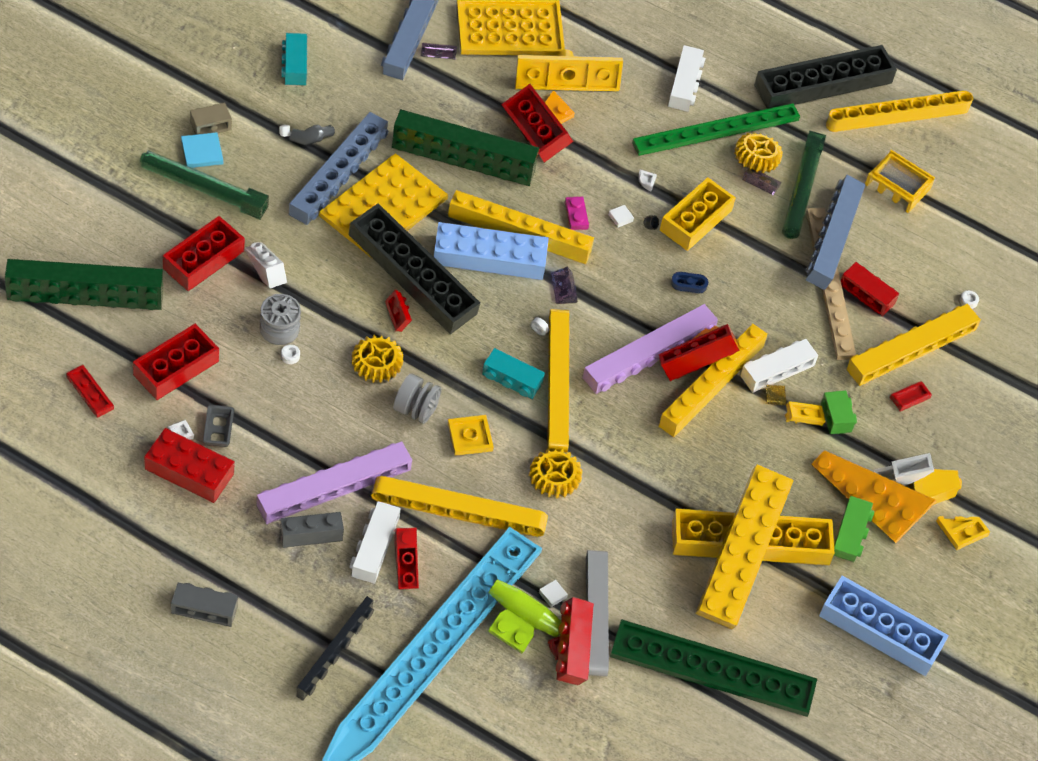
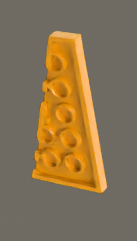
[811,450,936,543]

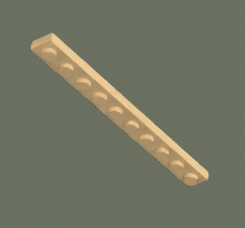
[806,208,856,360]

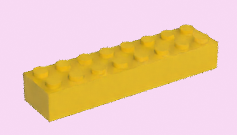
[695,464,794,629]
[672,509,835,565]

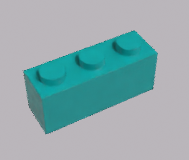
[282,33,307,86]
[482,348,545,400]

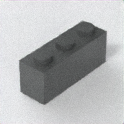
[280,512,344,548]
[171,582,238,627]

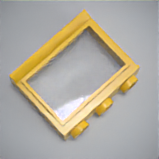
[865,150,935,213]

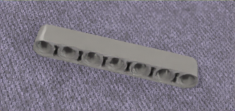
[586,550,609,676]

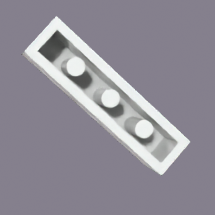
[668,45,705,112]
[740,339,818,393]
[350,501,401,584]

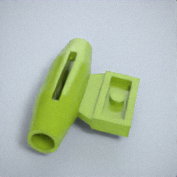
[488,579,561,654]

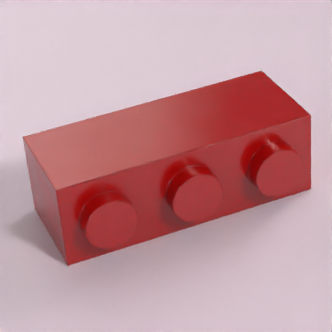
[841,262,899,316]

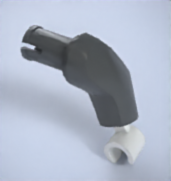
[279,125,335,145]

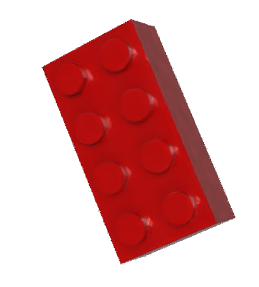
[501,84,573,163]
[162,216,245,292]
[133,323,219,400]
[144,428,235,503]

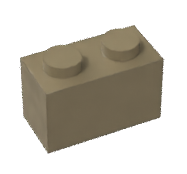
[190,103,232,135]

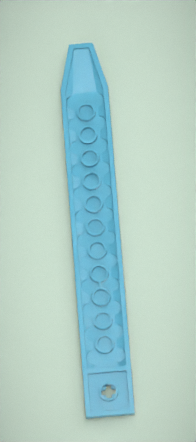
[322,527,542,761]

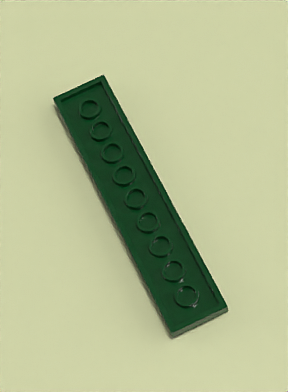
[610,619,817,717]

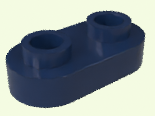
[671,272,709,293]

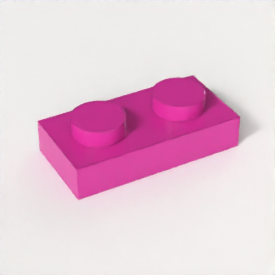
[565,196,589,230]

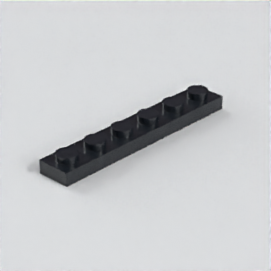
[296,596,374,700]

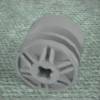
[260,294,301,345]
[393,373,442,424]

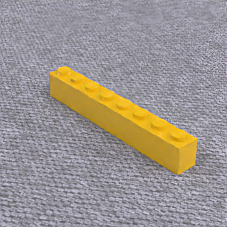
[448,190,594,264]
[846,304,981,386]
[659,324,768,438]

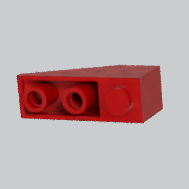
[394,528,419,589]

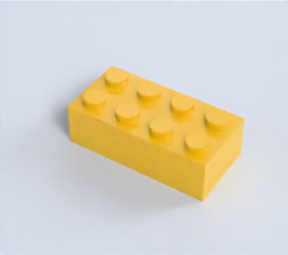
[659,177,736,251]

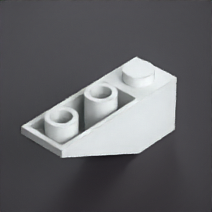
[245,242,287,288]

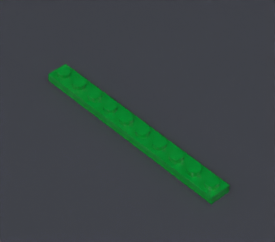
[632,103,800,156]

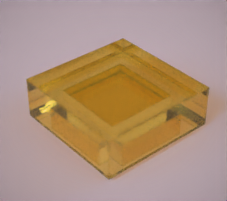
[765,385,786,405]

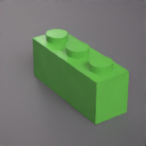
[834,496,874,562]

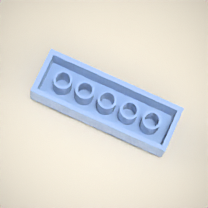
[434,222,548,280]
[819,576,949,677]

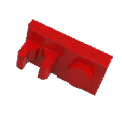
[385,290,412,332]

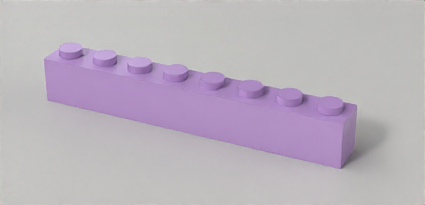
[583,304,718,394]
[257,442,412,524]

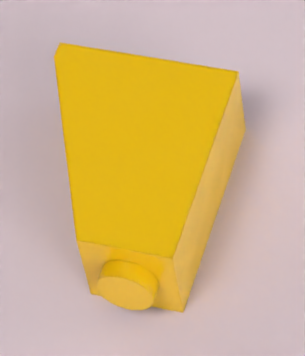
[909,469,962,504]

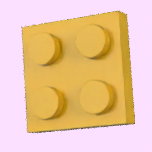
[448,415,494,456]

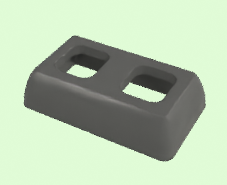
[203,405,234,447]

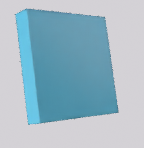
[181,132,223,168]

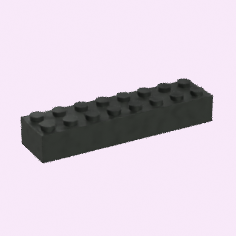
[754,45,897,109]
[348,203,481,335]

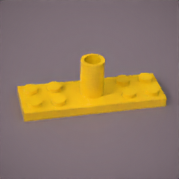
[515,49,623,91]

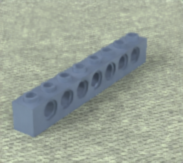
[289,112,389,225]

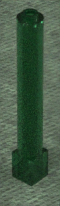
[782,130,826,239]
[140,150,269,220]

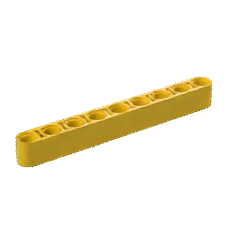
[826,91,973,132]
[547,309,569,453]
[371,476,548,537]

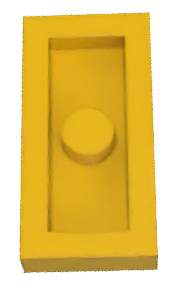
[785,401,826,426]

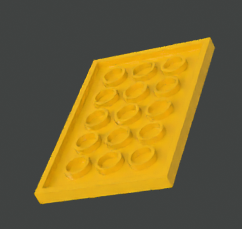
[456,0,565,56]
[319,153,448,259]

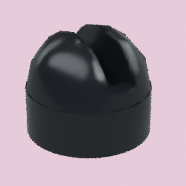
[643,215,659,230]

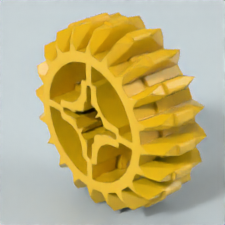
[734,132,783,173]
[352,335,403,383]
[529,448,582,499]

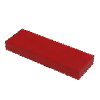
[66,365,114,418]

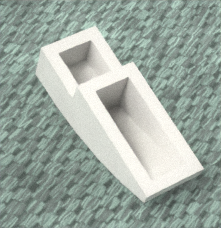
[874,453,934,486]

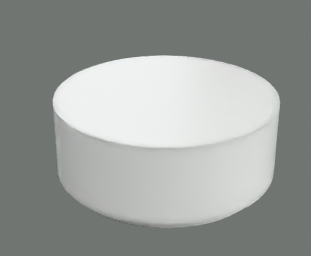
[959,290,979,309]
[531,317,550,336]
[281,345,300,364]

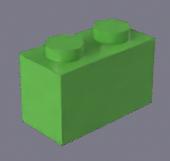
[821,390,857,434]

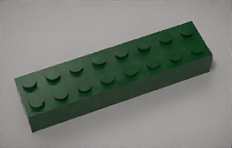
[392,109,539,186]
[5,259,163,310]

